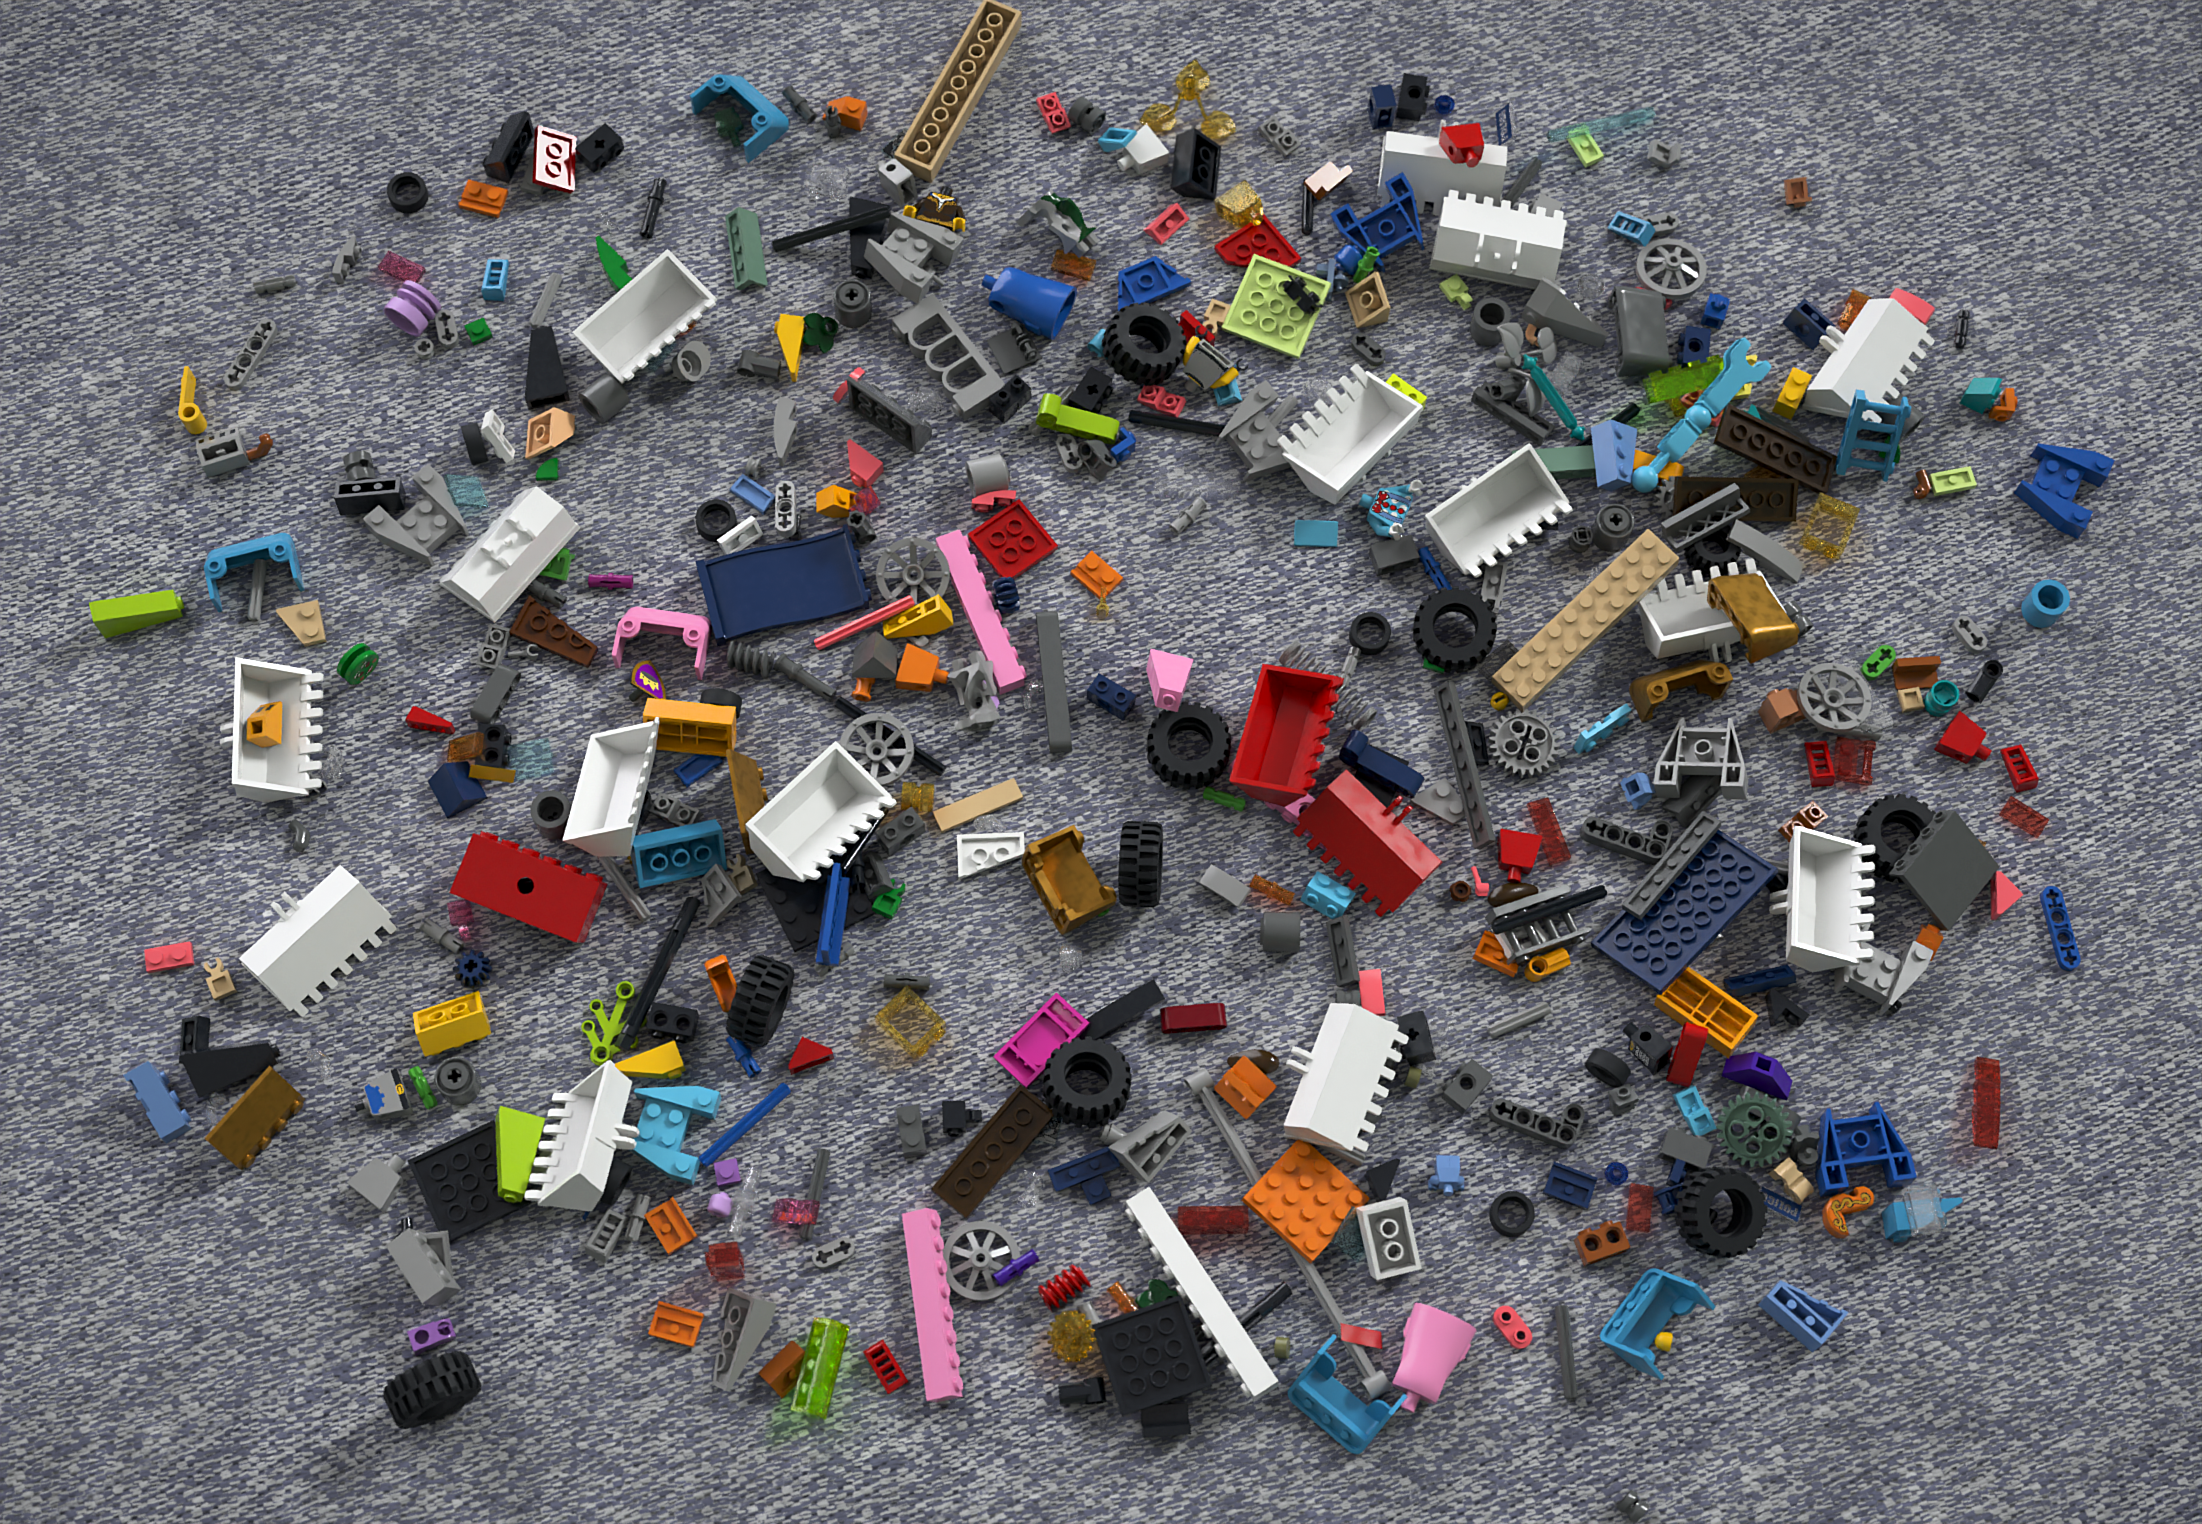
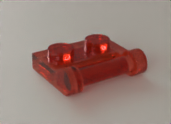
[1833,736,1876,786]

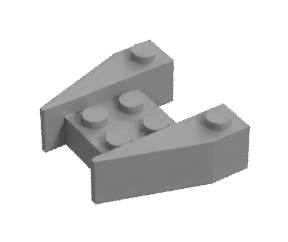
[864,212,964,304]
[1215,380,1306,481]
[363,464,469,566]
[1654,717,1748,800]
[1834,923,1933,1016]

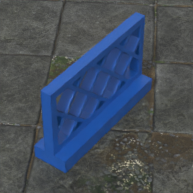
[816,863,851,967]

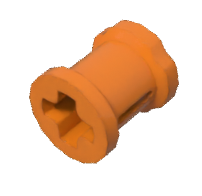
[851,678,875,702]

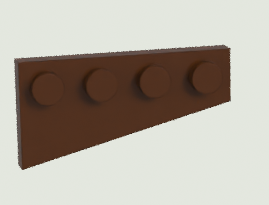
[509,595,598,669]

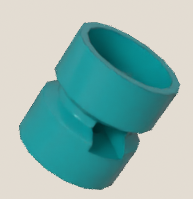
[1923,680,1960,717]

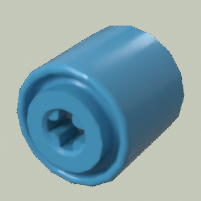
[2021,579,2070,628]

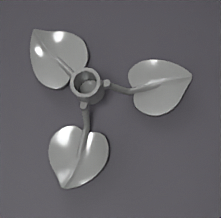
[1495,322,1557,417]

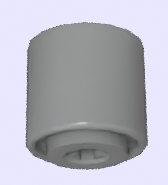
[965,453,1010,498]

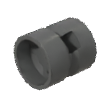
[1068,96,1106,135]
[343,451,376,481]
[1783,601,1813,638]

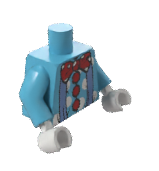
[1359,480,1424,541]

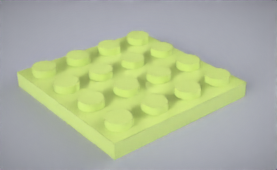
[1222,254,1331,359]

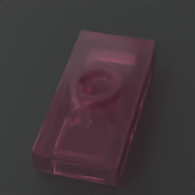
[378,250,426,284]

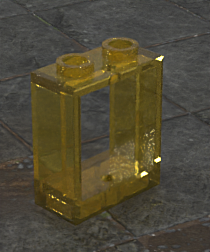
[1798,492,1860,560]
[875,985,946,1059]

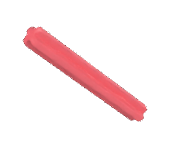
[814,596,915,650]

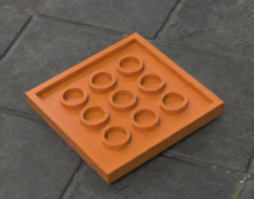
[1241,1139,1370,1264]

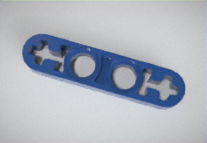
[2040,886,2081,971]

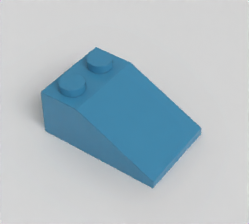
[1881,1197,1963,1242]

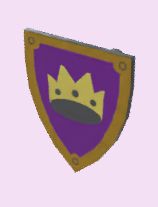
[629,660,666,702]

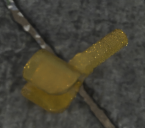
[1096,586,1109,617]

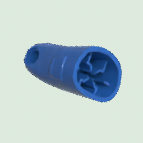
[982,267,1077,340]

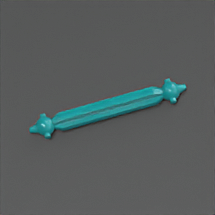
[1522,354,1586,441]

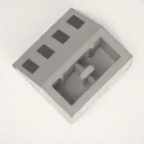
[196,426,250,478]

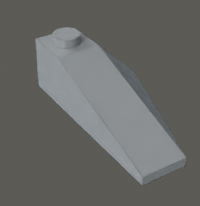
[1521,277,1609,348]
[712,1287,777,1391]

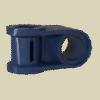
[1653,1182,1684,1216]

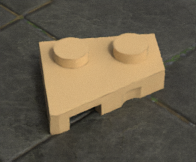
[276,600,327,647]

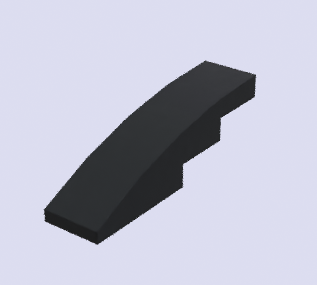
[1079,979,1165,1041]

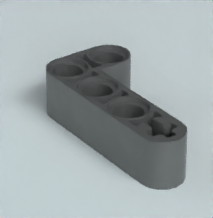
[1579,817,1673,865]
[1489,1099,1585,1149]

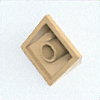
[1345,271,1391,328]

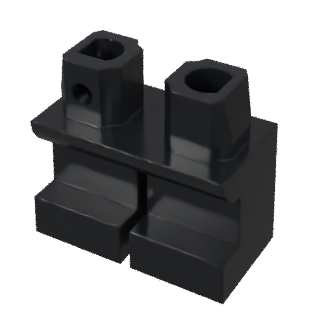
[989,375,1032,424]

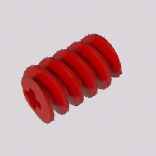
[1038,1264,1091,1312]

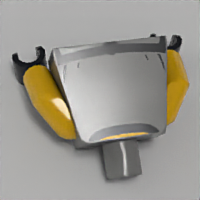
[1183,326,1248,393]

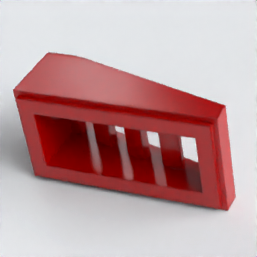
[405,706,456,734]
[1804,741,1835,787]
[2000,744,2039,793]
[863,1340,908,1395]

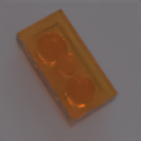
[1051,249,1097,282]

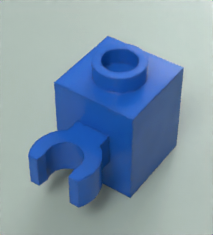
[1700,293,1730,329]

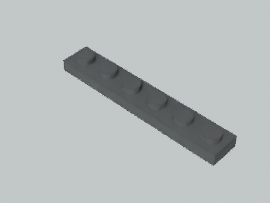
[1622,811,1721,920]

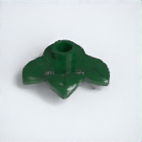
[803,313,838,353]
[1135,1279,1179,1308]

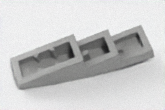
[1726,519,1804,583]

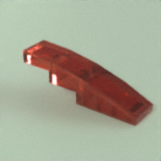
[1971,1057,2000,1150]

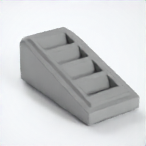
[585,1209,629,1263]

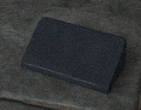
[1465,721,1489,766]
[179,1015,210,1064]

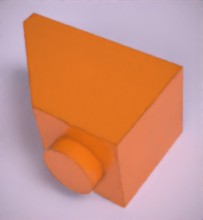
[822,96,868,131]

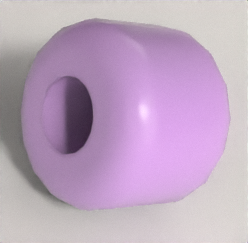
[707,1192,733,1218]

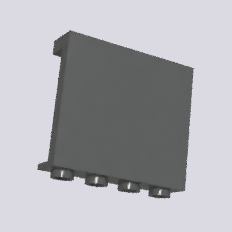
[1889,810,2000,931]

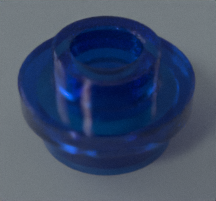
[1434,95,1455,114]
[1605,1162,1628,1185]

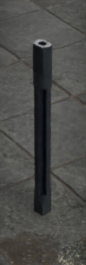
[614,897,701,1051]
[1200,1281,1293,1366]

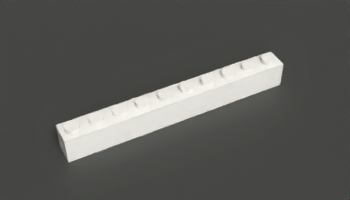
[1125,1187,1278,1402]

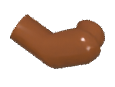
[246,433,273,461]
[1913,470,1932,499]

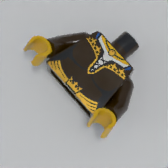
[903,186,966,233]

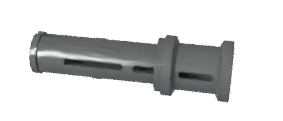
[773,653,837,702]

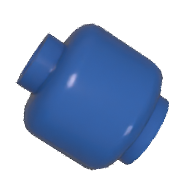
[1334,244,1365,275]

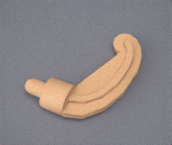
[1525,324,1539,347]

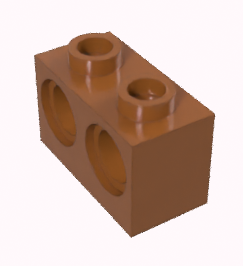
[1574,1220,1631,1267]

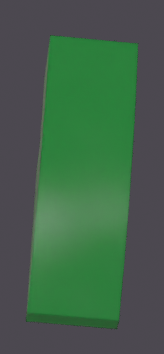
[596,235,633,293]

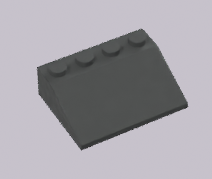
[847,376,932,455]

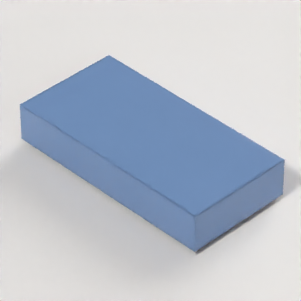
[729,474,775,515]

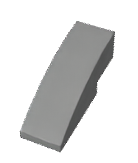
[774,396,798,467]

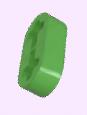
[1860,645,1896,681]

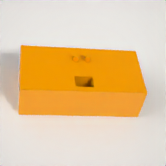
[643,698,736,757]
[1654,967,1758,1059]

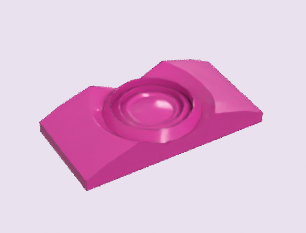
[993,992,1089,1089]

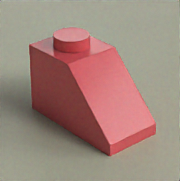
[847,439,884,490]

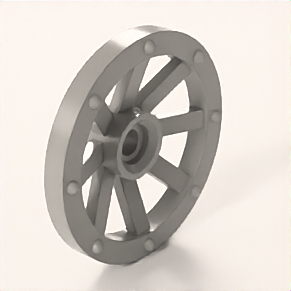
[1635,238,1707,299]
[876,538,950,606]
[1797,663,1872,733]
[839,713,914,787]
[942,1221,1020,1302]

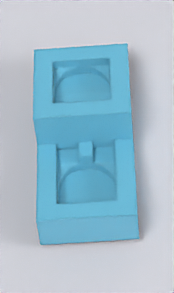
[1673,1085,1716,1137]

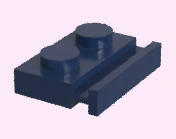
[1543,1161,1598,1210]

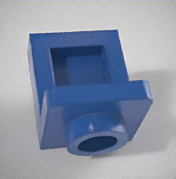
[1110,427,1136,463]

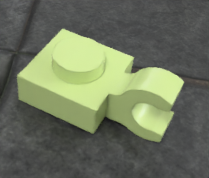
[1439,274,1473,310]

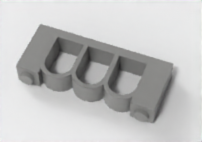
[891,294,1005,421]

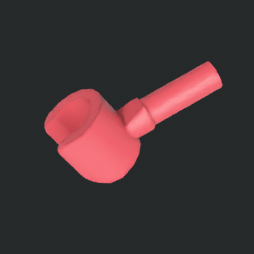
[1471,866,1489,896]

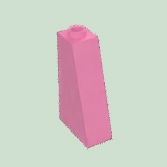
[1146,649,1193,712]

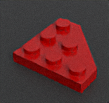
[1214,214,1302,268]

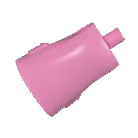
[1392,1303,1476,1413]

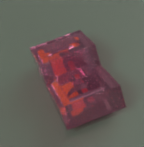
[772,1198,820,1225]

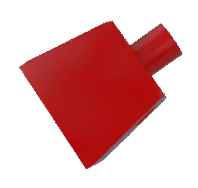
[1439,123,1484,168]
[1934,711,1992,764]
[1497,828,1542,883]

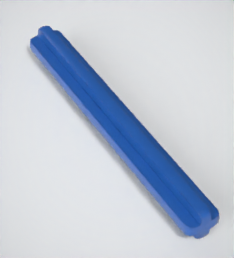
[699,1083,791,1167]

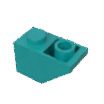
[1959,378,2003,414]

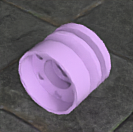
[384,280,441,337]

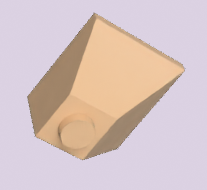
[525,407,575,459]

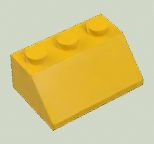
[413,991,491,1057]

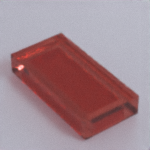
[1999,796,2049,838]
[1625,1183,1654,1233]

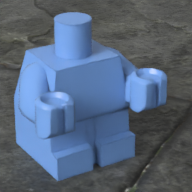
[1620,773,1656,810]
[1428,1155,1465,1196]

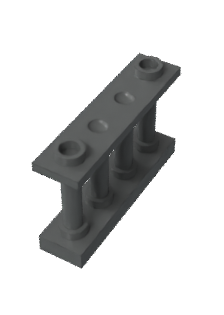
[1485,883,1591,965]

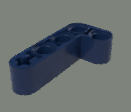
[1339,729,1425,799]

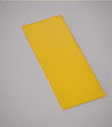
[469,765,516,783]

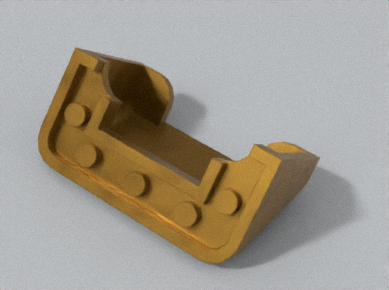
[1707,573,1800,664]
[1629,660,1733,722]
[1021,825,1117,935]

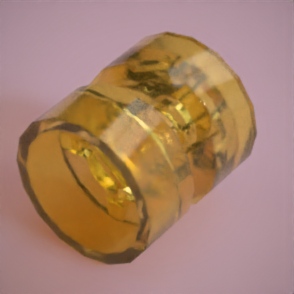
[901,782,935,812]

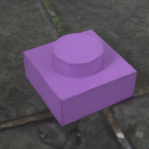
[713,1158,741,1187]

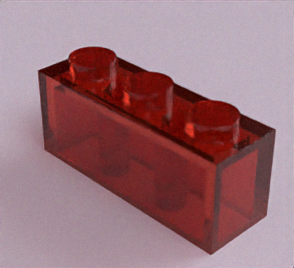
[1177,1206,1249,1235]
[705,1241,745,1281]

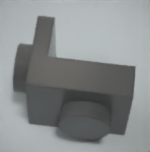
[1608,1084,1639,1116]

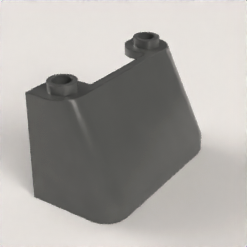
[1608,286,1672,377]

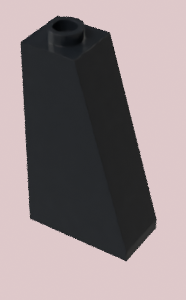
[849,196,891,279]
[525,325,570,410]
[180,1039,281,1098]

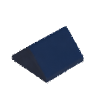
[428,761,487,819]

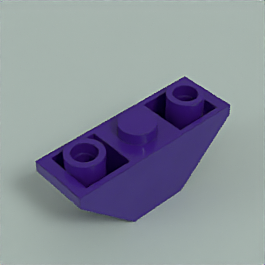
[1721,1052,1793,1101]

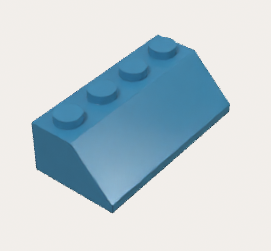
[630,819,727,888]

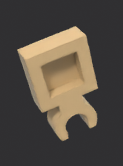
[1202,299,1231,336]
[204,958,237,1001]

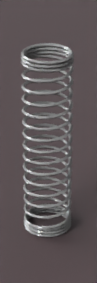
[1279,641,1377,731]

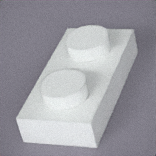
[717,516,764,555]

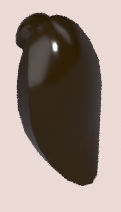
[1488,882,1539,907]
[1227,1049,1279,1075]

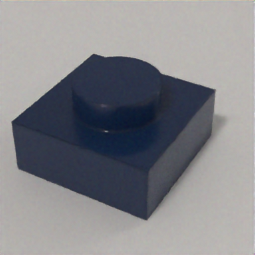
[1666,1159,1687,1186]
[1081,1174,1111,1206]

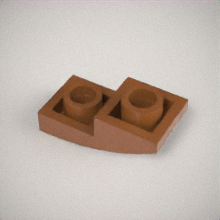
[1778,801,1828,843]

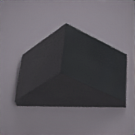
[1364,1158,1400,1202]

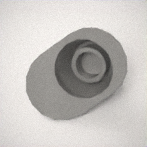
[671,341,711,382]

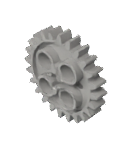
[1488,709,1560,778]

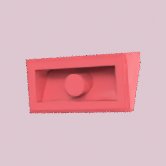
[1144,203,1189,245]

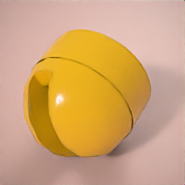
[1490,692,1509,711]
[1655,1332,1673,1352]

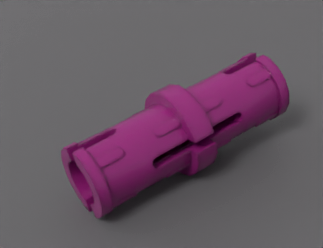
[588,573,634,590]

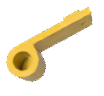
[178,366,207,435]

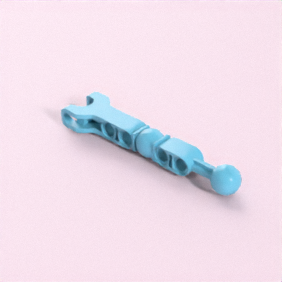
[1631,337,1772,493]

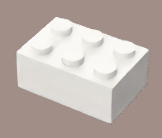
[1356,1197,1422,1280]

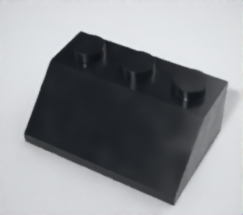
[483,111,535,184]
[1170,128,1221,200]

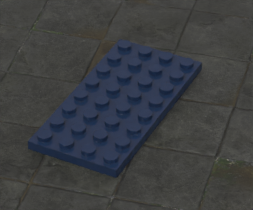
[1591,829,1778,995]

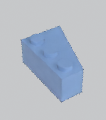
[1591,419,1637,491]
[1758,1280,1849,1353]

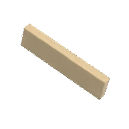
[933,778,1023,833]

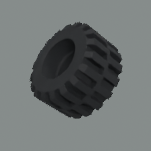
[1684,518,1742,577]

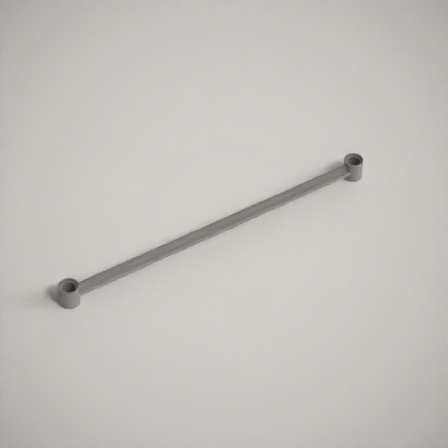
[1184,1068,1392,1400]

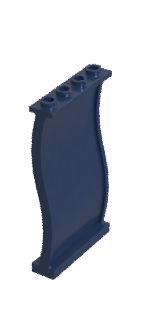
[695,524,872,647]

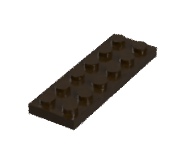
[1714,404,1838,496]
[1673,476,1799,522]
[931,1084,1054,1220]

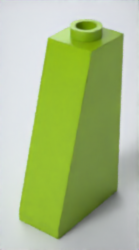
[89,590,185,639]
[495,1106,545,1203]

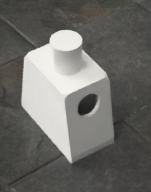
[1117,124,1169,174]

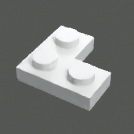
[481,409,515,463]

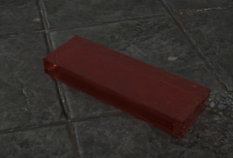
[1526,797,1571,866]

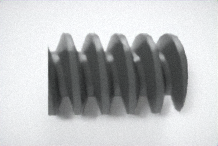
[726,641,775,677]

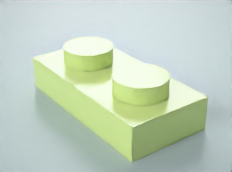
[1565,124,1604,168]
[1928,466,1977,496]

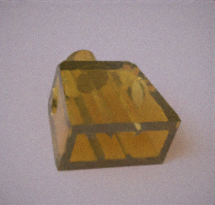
[1214,180,1263,228]

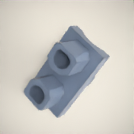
[1316,259,1349,302]

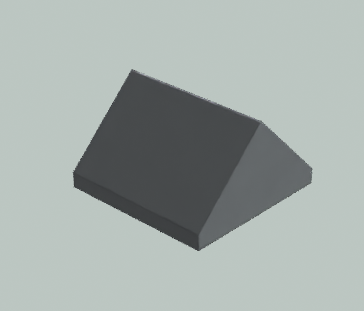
[852,631,898,678]

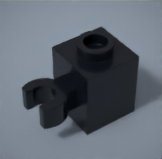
[942,1100,982,1137]

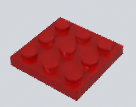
[968,499,1058,579]

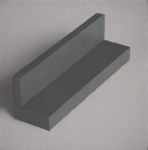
[1661,775,1722,828]

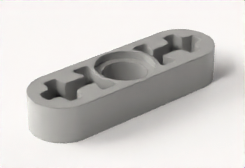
[775,481,797,537]

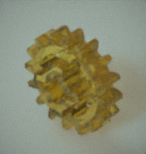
[1047,1310,1095,1363]

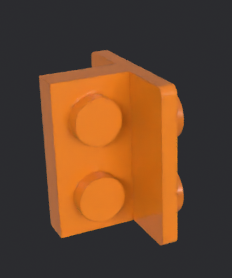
[1214,1056,1277,1119]

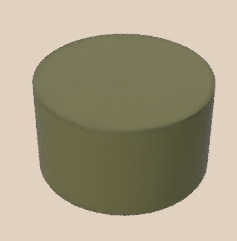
[1404,1066,1422,1089]
[1274,1337,1290,1359]

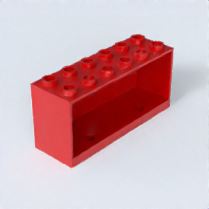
[449,831,608,943]

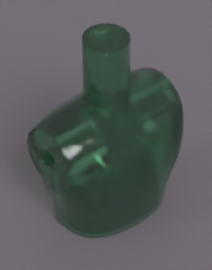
[714,107,744,147]

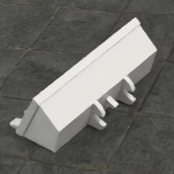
[1429,190,1567,290]
[1277,364,1423,505]
[439,486,580,623]

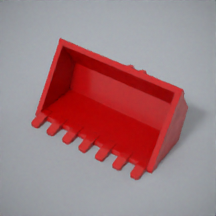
[1229,664,1344,807]
[1293,770,1443,917]

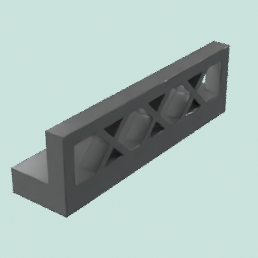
[1471,381,1555,447]
[1661,483,1750,553]

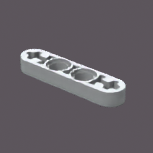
[224,319,278,391]

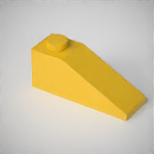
[774,314,807,382]
[883,594,953,639]
[615,1040,686,1080]

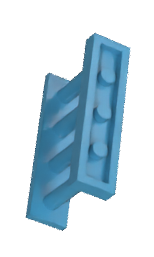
[1835,389,1911,482]

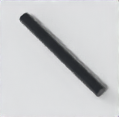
[841,807,889,873]

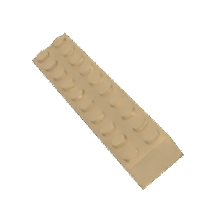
[894,0,1022,183]
[1492,529,1679,713]

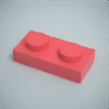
[144,941,194,973]

